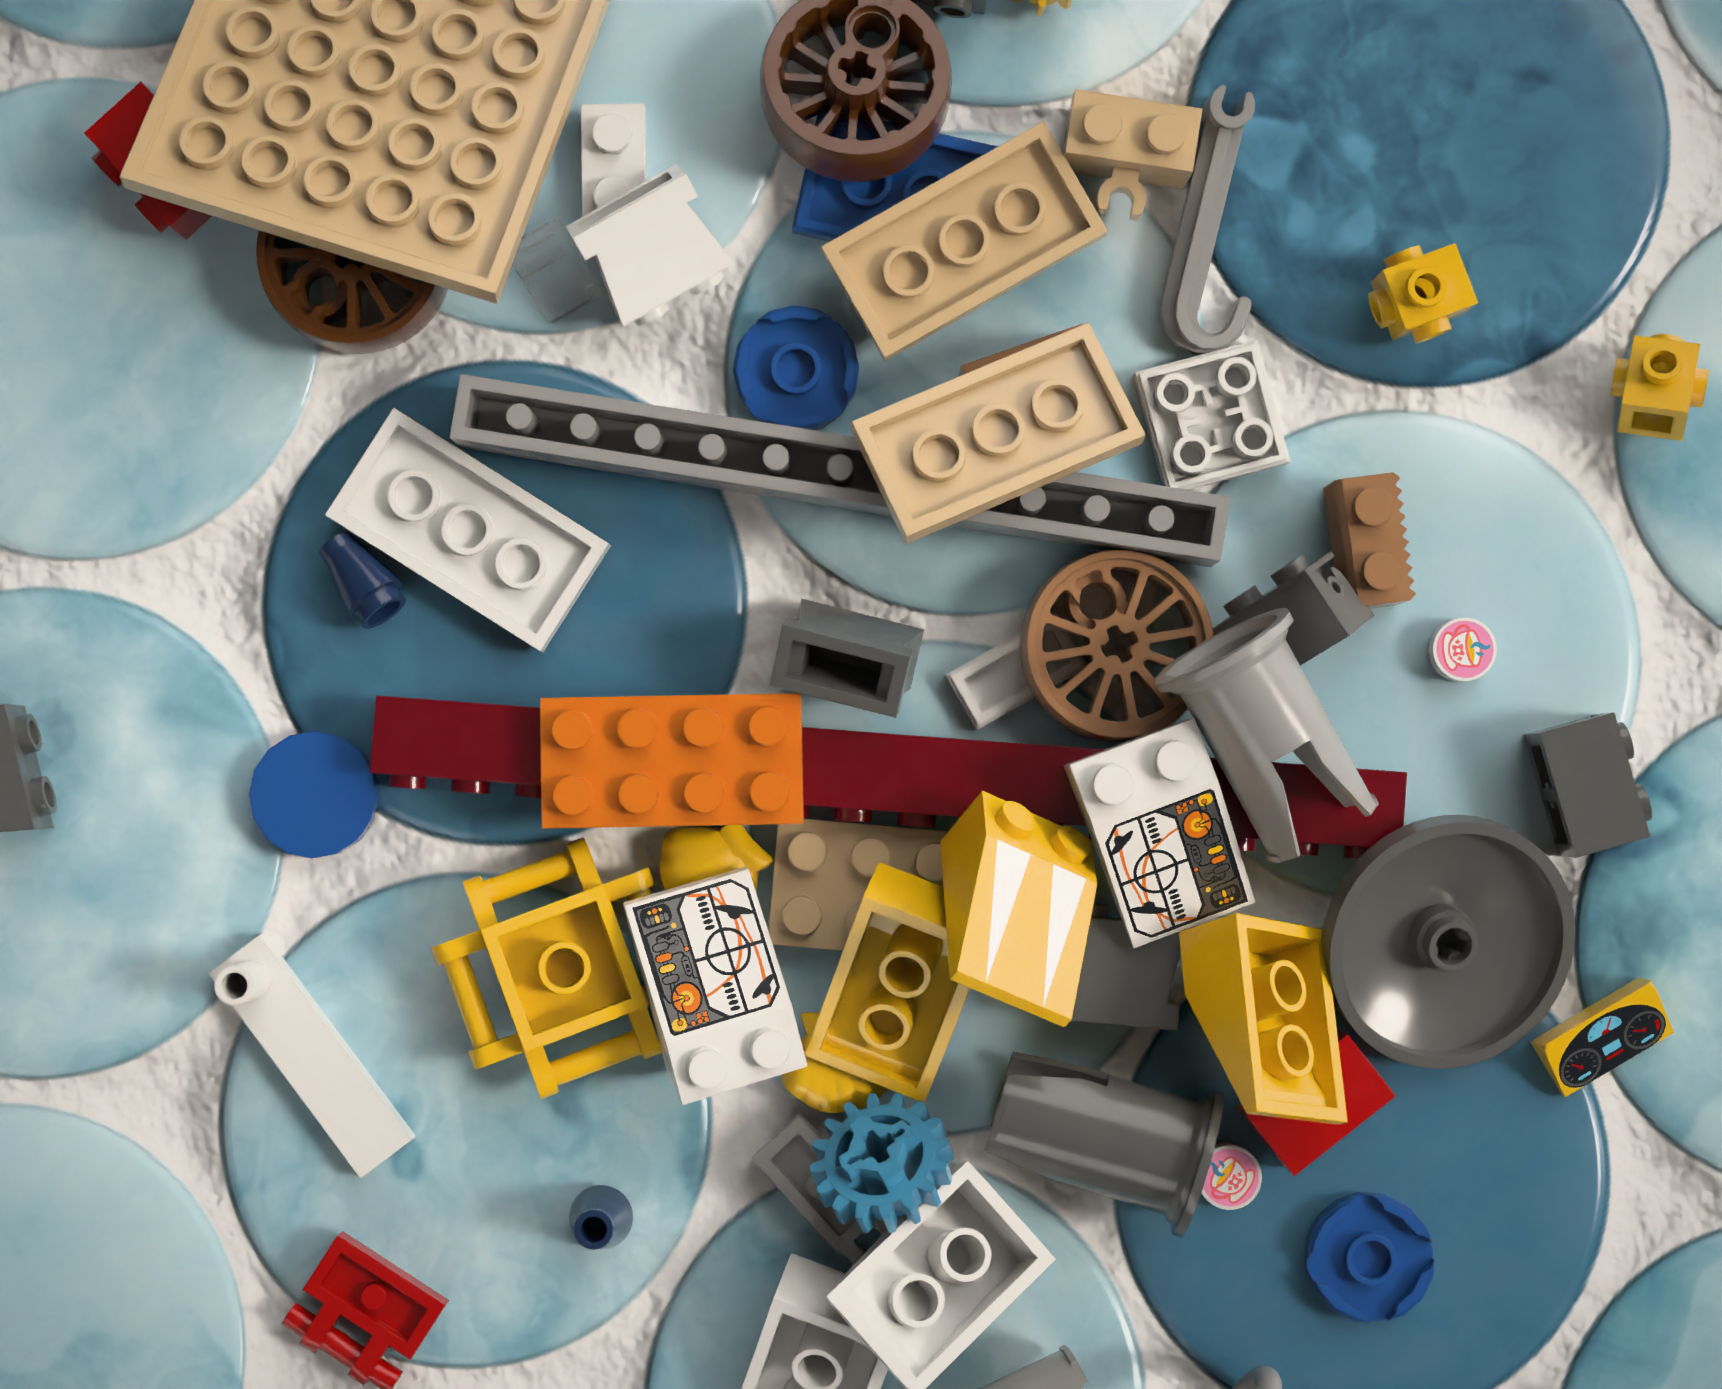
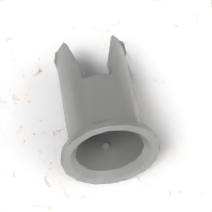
[1155,608,1379,863]

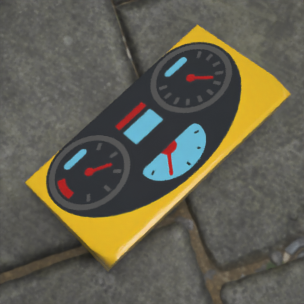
[1530,977,1674,1097]

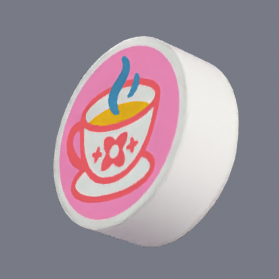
[1428,618,1497,682]
[1201,1142,1262,1210]

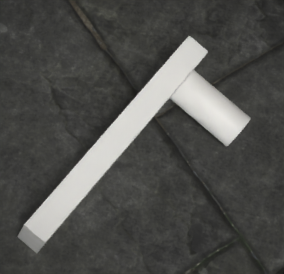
[208,934,416,1179]

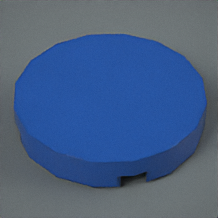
[733,305,859,430]
[249,731,380,859]
[1304,1192,1435,1323]

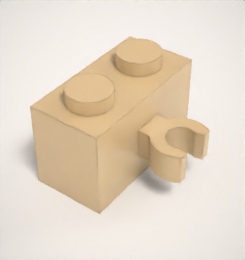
[1062,89,1202,221]

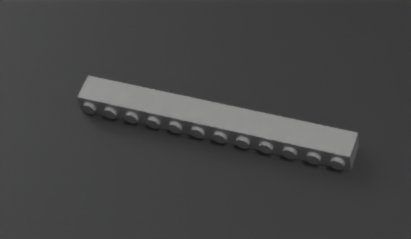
[450,374,1231,567]

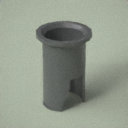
[984,1051,1224,1238]

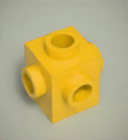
[1368,243,1478,344]
[1610,334,1709,441]

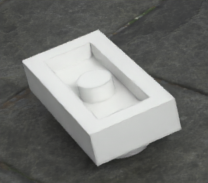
[581,103,647,217]

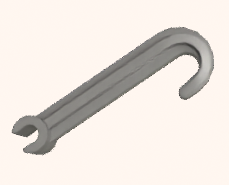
[1160,85,1255,354]

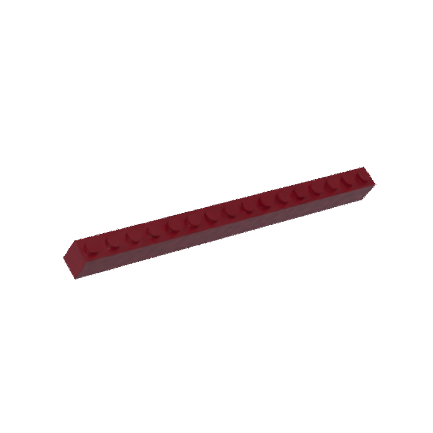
[370,695,1407,859]

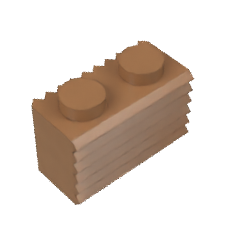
[1323,472,1416,609]

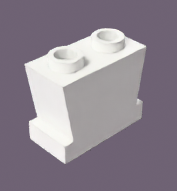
[566,164,735,327]

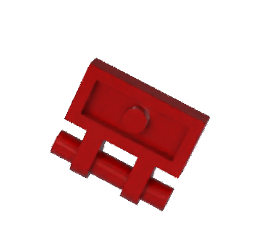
[281,1231,449,1389]

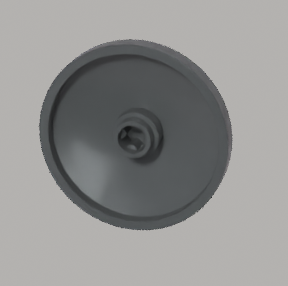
[1321,815,1576,1069]

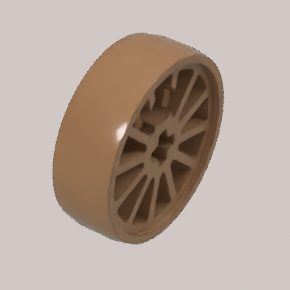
[1019,549,1213,741]

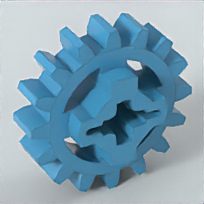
[810,1093,954,1233]

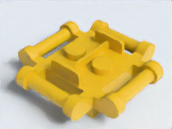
[431,837,662,1099]

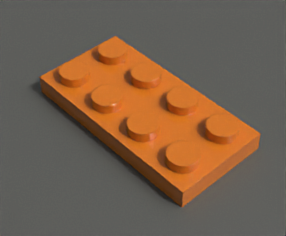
[540,693,804,829]

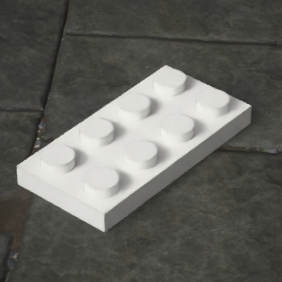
[325,408,611,652]

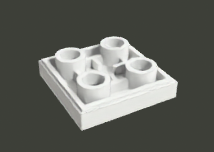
[1133,340,1291,490]

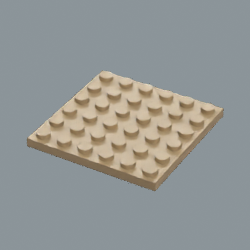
[120,0,611,304]

